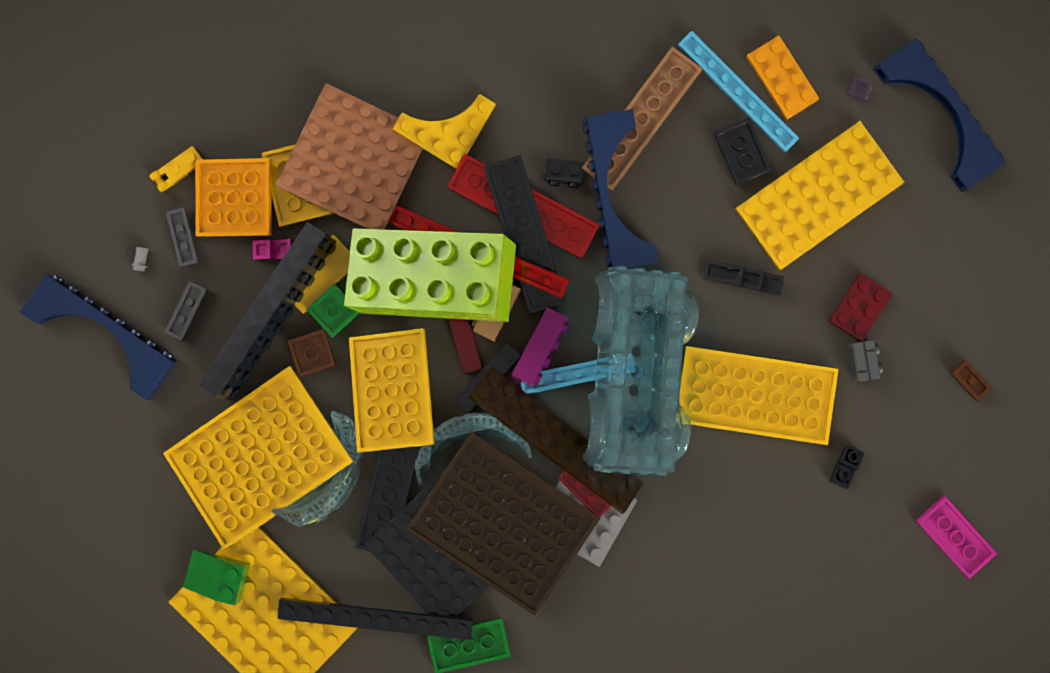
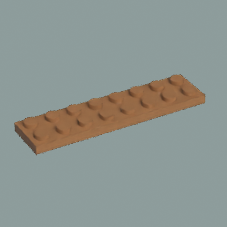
[581,46,703,192]

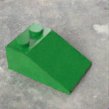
[183,549,250,606]

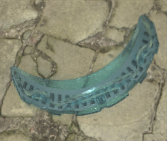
[271,411,363,527]
[414,413,532,485]

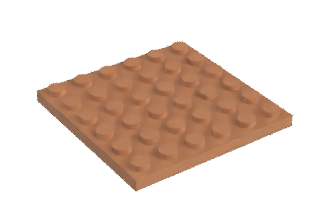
[276,83,423,230]

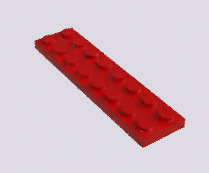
[447,154,599,259]

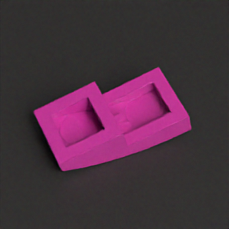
[253,239,294,260]

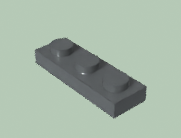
[166,207,200,268]
[164,281,208,341]

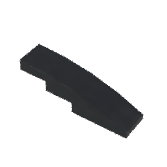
[703,260,785,296]

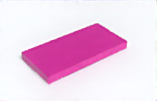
[915,495,997,579]

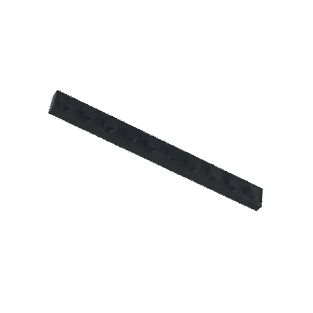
[277,598,473,640]

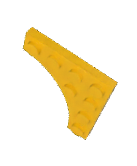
[392,94,496,169]

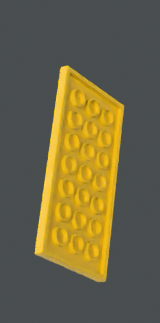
[735,121,905,271]
[674,346,839,445]

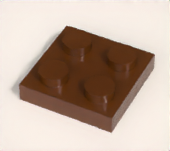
[287,329,336,377]

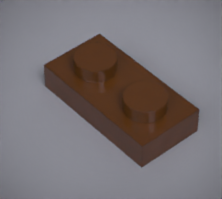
[950,360,993,401]

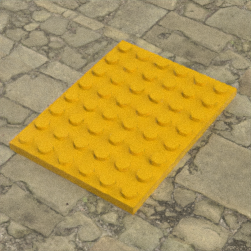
[163,366,354,550]
[169,527,357,673]

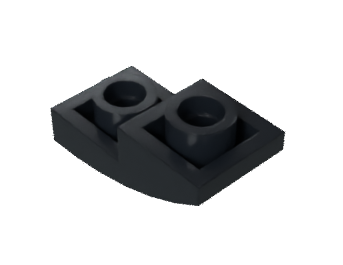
[829,445,864,489]

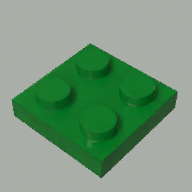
[306,284,360,338]

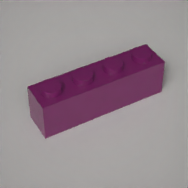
[512,307,570,388]

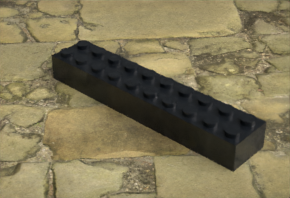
[198,222,337,400]

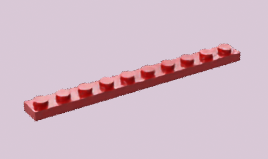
[388,204,570,298]

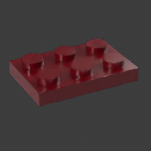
[828,273,893,342]

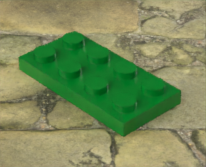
[427,617,511,673]

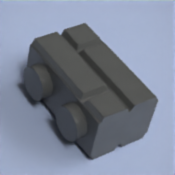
[848,340,883,382]

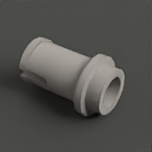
[131,247,149,272]

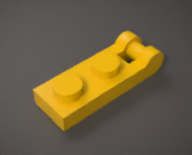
[149,146,203,192]

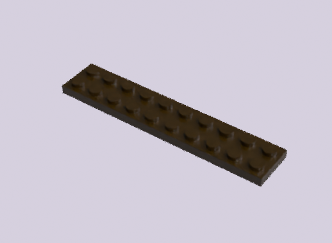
[468,367,644,514]

